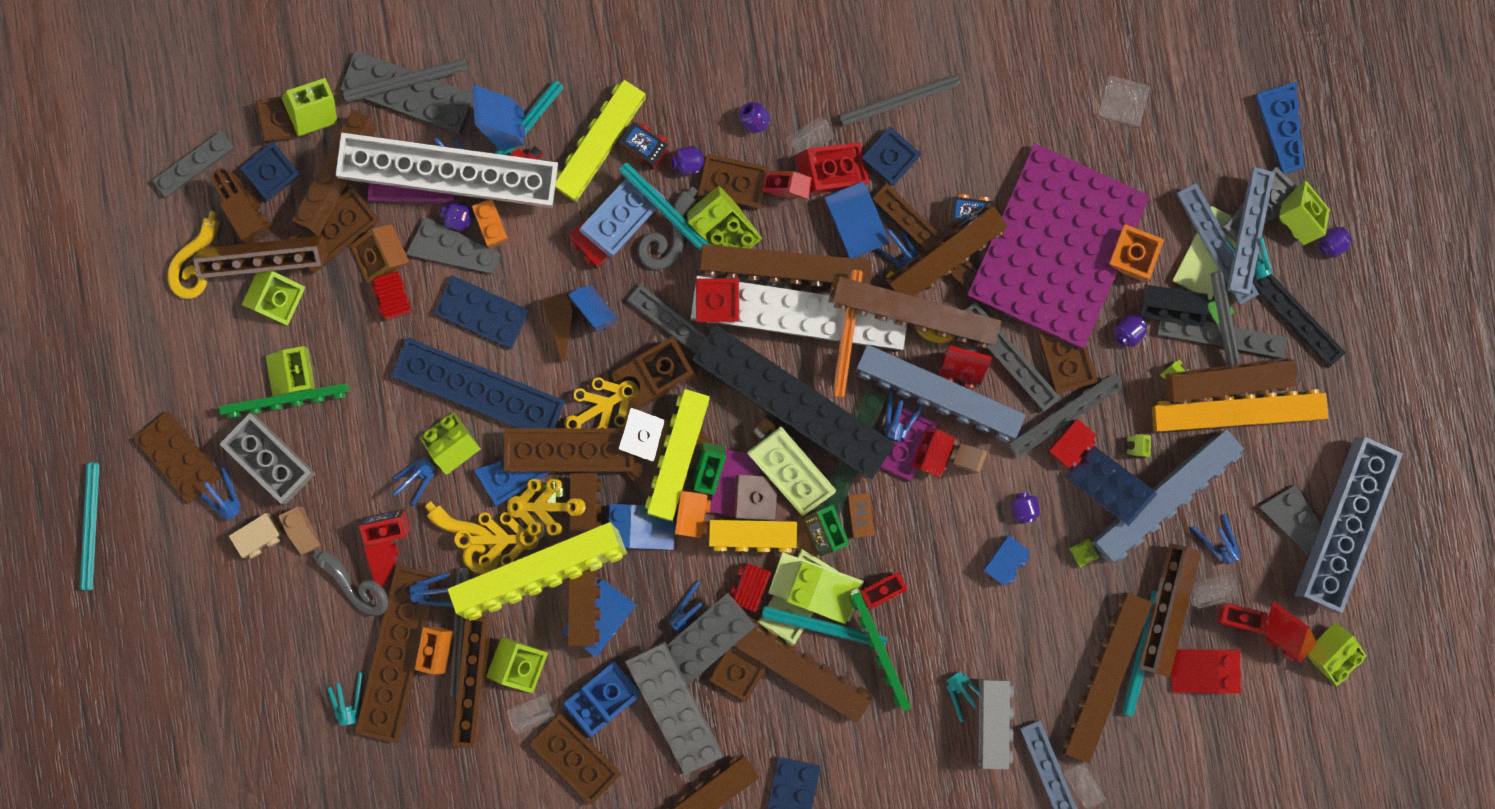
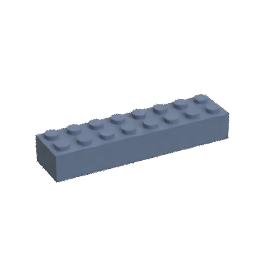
[855,345,1026,442]
[1091,429,1244,563]
[1294,437,1403,613]

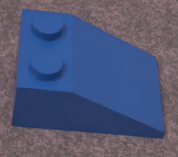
[472,86,526,151]
[609,504,675,550]

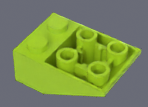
[687,185,762,248]

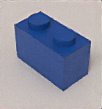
[982,536,1030,586]

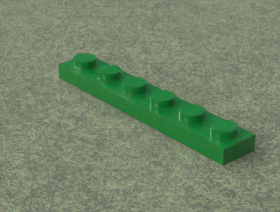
[219,383,351,419]
[849,588,912,712]

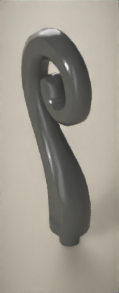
[637,186,698,270]
[313,550,388,616]

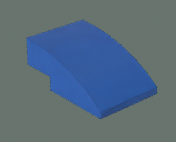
[824,181,889,258]
[569,285,620,333]
[562,579,636,657]
[562,661,642,738]

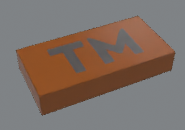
[848,493,875,538]

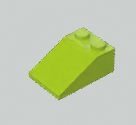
[786,561,861,624]

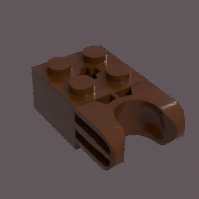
[211,168,272,244]
[612,336,697,410]

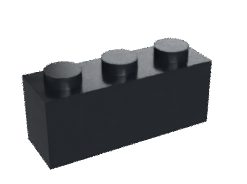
[1140,284,1208,327]

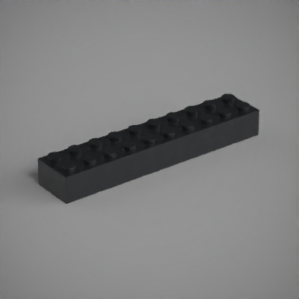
[692,325,895,482]

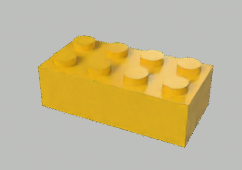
[709,520,797,553]

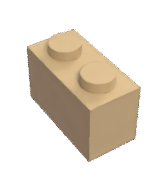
[229,513,283,559]

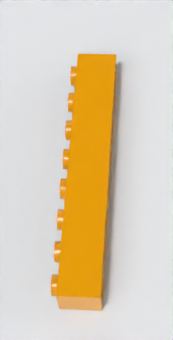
[1151,390,1328,432]

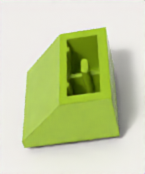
[282,78,338,137]
[266,346,315,396]
[419,412,481,475]
[1307,622,1366,686]

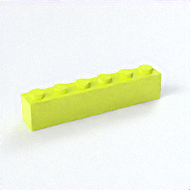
[555,80,646,202]
[645,389,710,522]

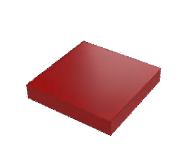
[696,278,739,322]

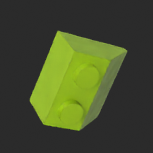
[1279,180,1330,245]
[242,271,305,326]
[486,636,548,693]

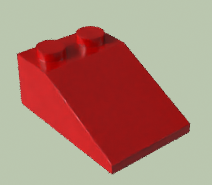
[795,142,870,196]
[938,346,992,389]
[1263,601,1317,663]
[1171,649,1241,694]

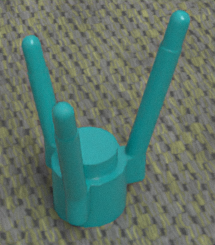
[1225,237,1272,280]
[946,671,979,722]
[328,672,363,725]

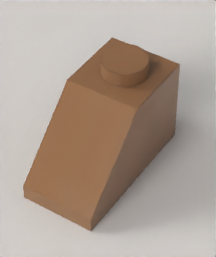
[950,444,987,474]
[279,507,321,555]

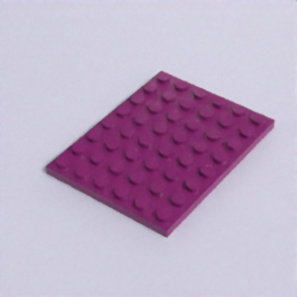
[966,143,1150,350]

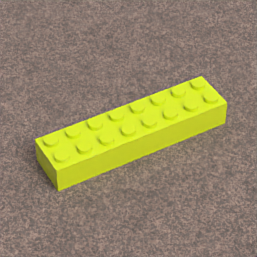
[448,522,627,620]

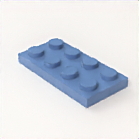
[579,178,665,259]

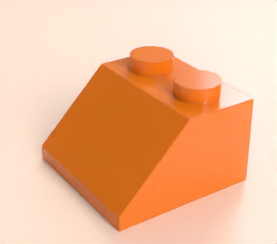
[1109,224,1164,282]
[675,491,711,538]

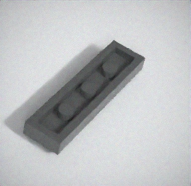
[153,130,236,198]

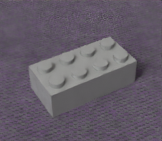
[220,413,316,504]
[978,678,1014,769]

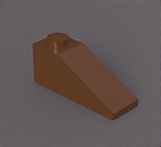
[542,292,576,362]

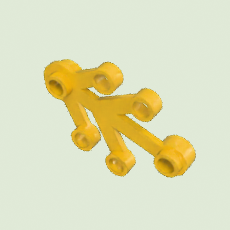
[564,378,639,428]
[507,479,585,535]
[455,512,539,569]

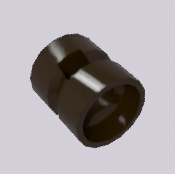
[750,414,791,443]

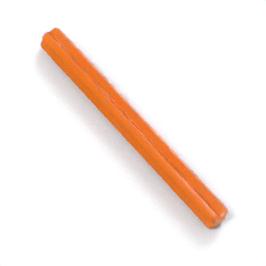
[833,269,863,397]

